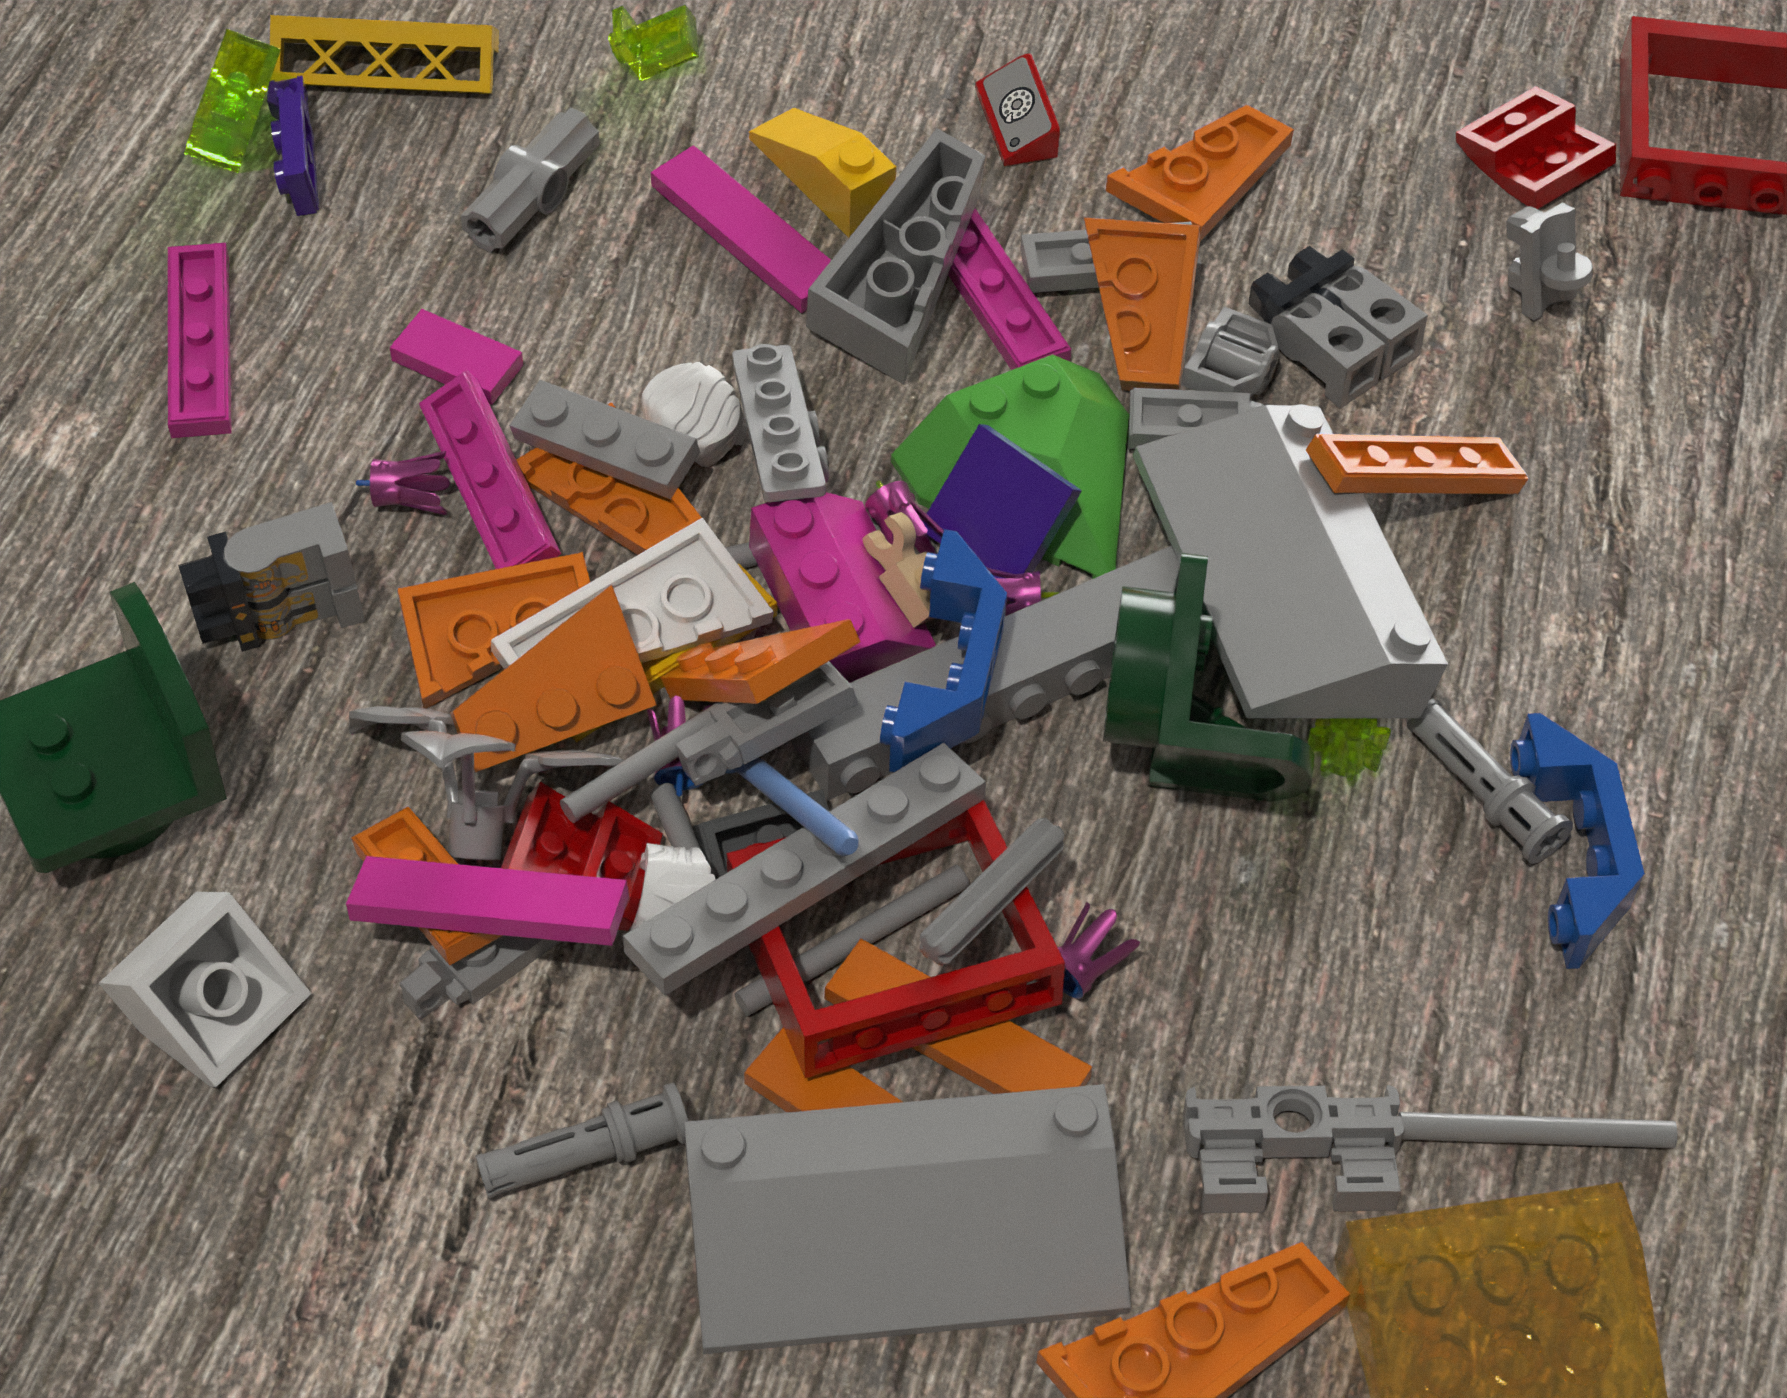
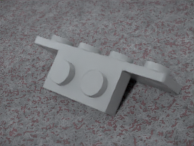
[732,344,829,502]

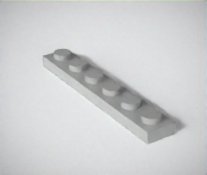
[623,743,986,996]

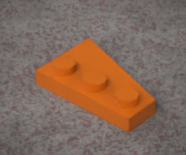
[1084,217,1201,391]
[516,402,702,555]
[398,552,590,709]

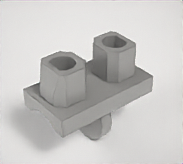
[1506,202,1593,320]

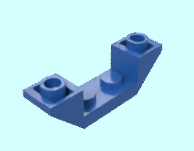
[880,529,1007,772]
[1510,713,1645,969]

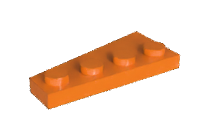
[1036,1242,1350,1398]

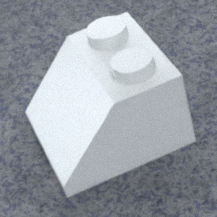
[99,892,312,1087]

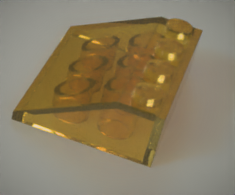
[1334,1182,1668,1398]

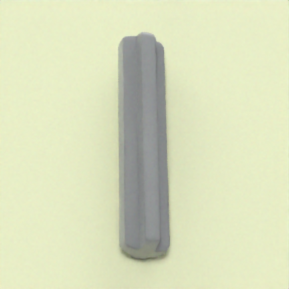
[919,818,1065,966]

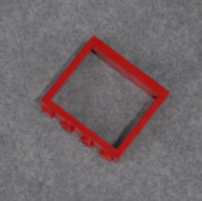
[1620,16,1787,215]
[726,800,1065,1078]

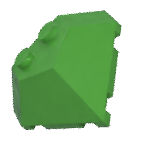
[891,354,1129,579]

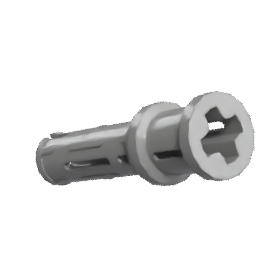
[1407,698,1573,864]
[475,1082,688,1199]

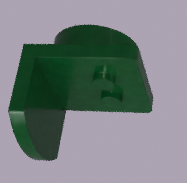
[1103,553,1315,802]
[0,582,227,873]

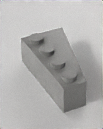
[806,128,986,385]

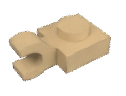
[862,512,937,628]

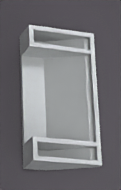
[1133,404,1448,718]
[684,1084,1131,1354]

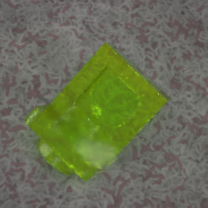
[609,4,699,81]

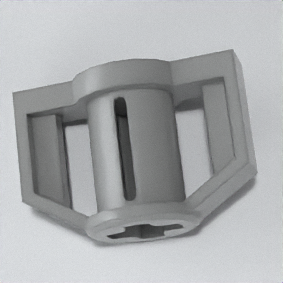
[1181,307,1280,396]

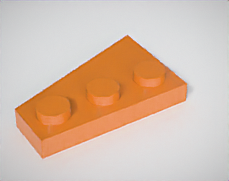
[1106,105,1294,242]
[450,585,656,772]
[660,619,861,704]

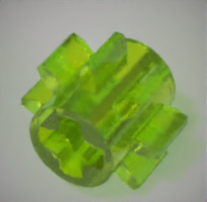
[1307,718,1391,781]

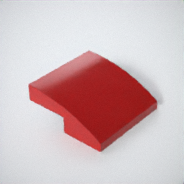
[1456,86,1616,209]
[501,782,663,931]

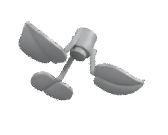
[349,706,640,860]

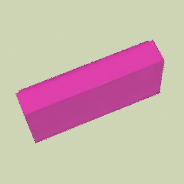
[390,309,523,405]

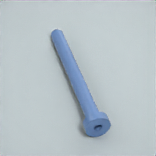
[725,757,859,856]

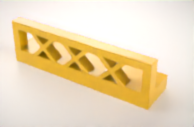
[269,15,499,94]

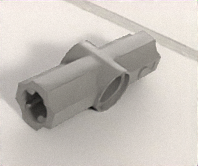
[461,107,600,253]

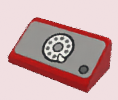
[975,53,1060,166]

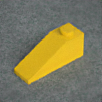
[749,108,896,238]

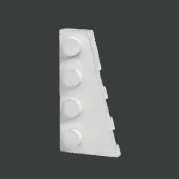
[491,518,774,669]

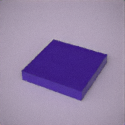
[922,424,1082,578]

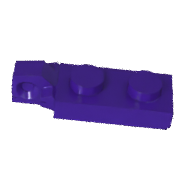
[267,76,319,216]

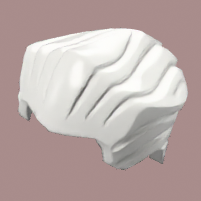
[641,362,747,467]
[631,843,715,930]

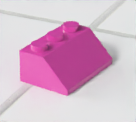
[749,492,936,683]

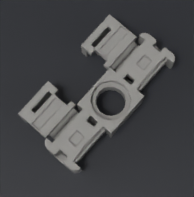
[1183,1085,1404,1213]

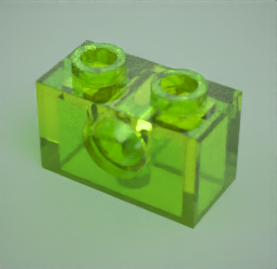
[184,29,281,173]

